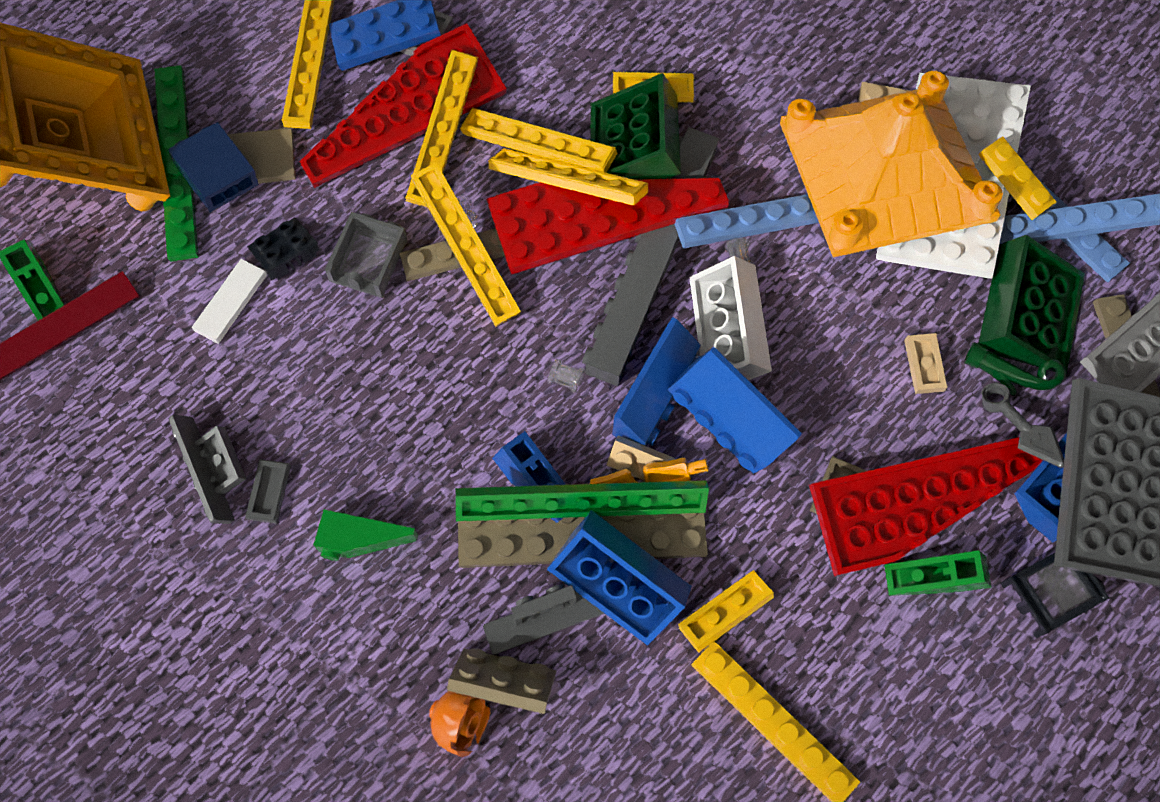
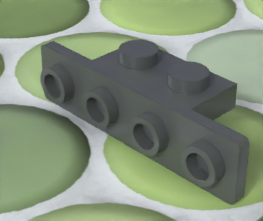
[168,414,246,524]
[483,584,605,655]

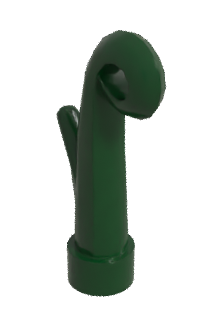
[964,342,1066,396]

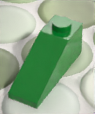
[0,239,65,321]
[313,510,418,561]
[884,550,992,596]

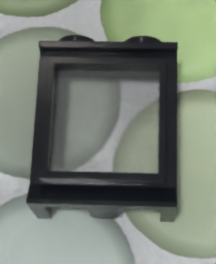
[1000,553,1110,638]

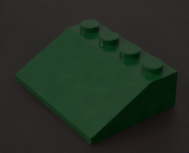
[590,73,681,180]
[978,235,1085,374]

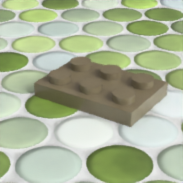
[447,648,557,714]

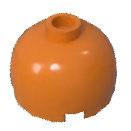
[429,691,491,758]

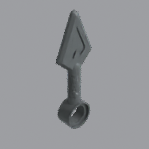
[981,383,1064,468]

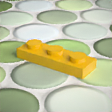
[613,72,694,102]
[978,136,1057,220]
[678,570,774,653]

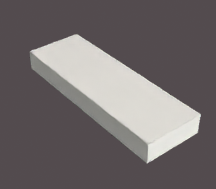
[192,259,267,344]

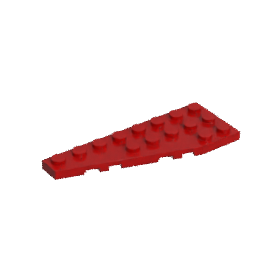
[300,23,507,188]
[486,178,729,275]
[809,437,1042,576]

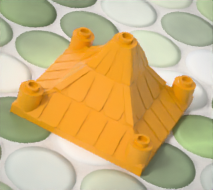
[0,22,170,211]
[780,71,1003,258]

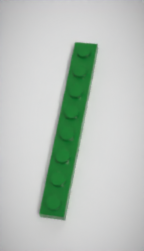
[154,65,199,262]
[455,480,709,522]

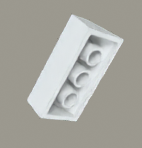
[689,256,772,380]

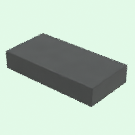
[245,459,291,524]

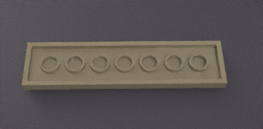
[458,513,708,568]

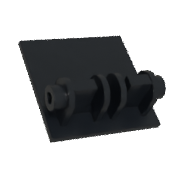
[247,217,320,281]

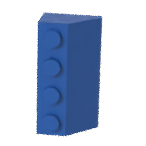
[612,317,701,447]
[667,346,802,474]
[1014,433,1067,543]
[547,510,692,646]

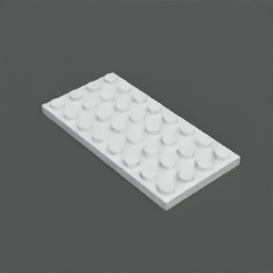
[876,73,1031,279]

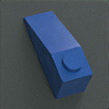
[492,431,566,523]

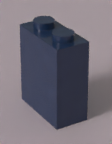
[168,122,259,212]

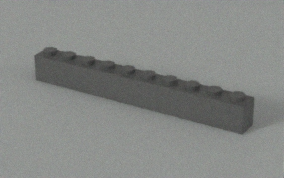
[582,127,719,386]

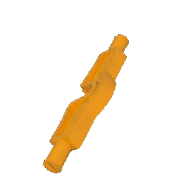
[590,458,709,484]

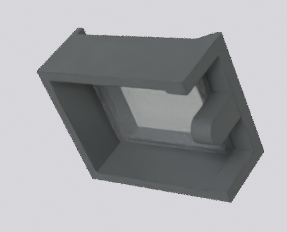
[325,212,408,298]

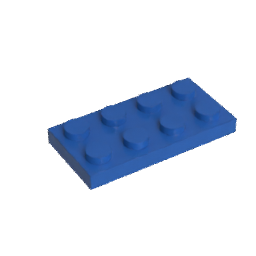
[329,0,441,71]

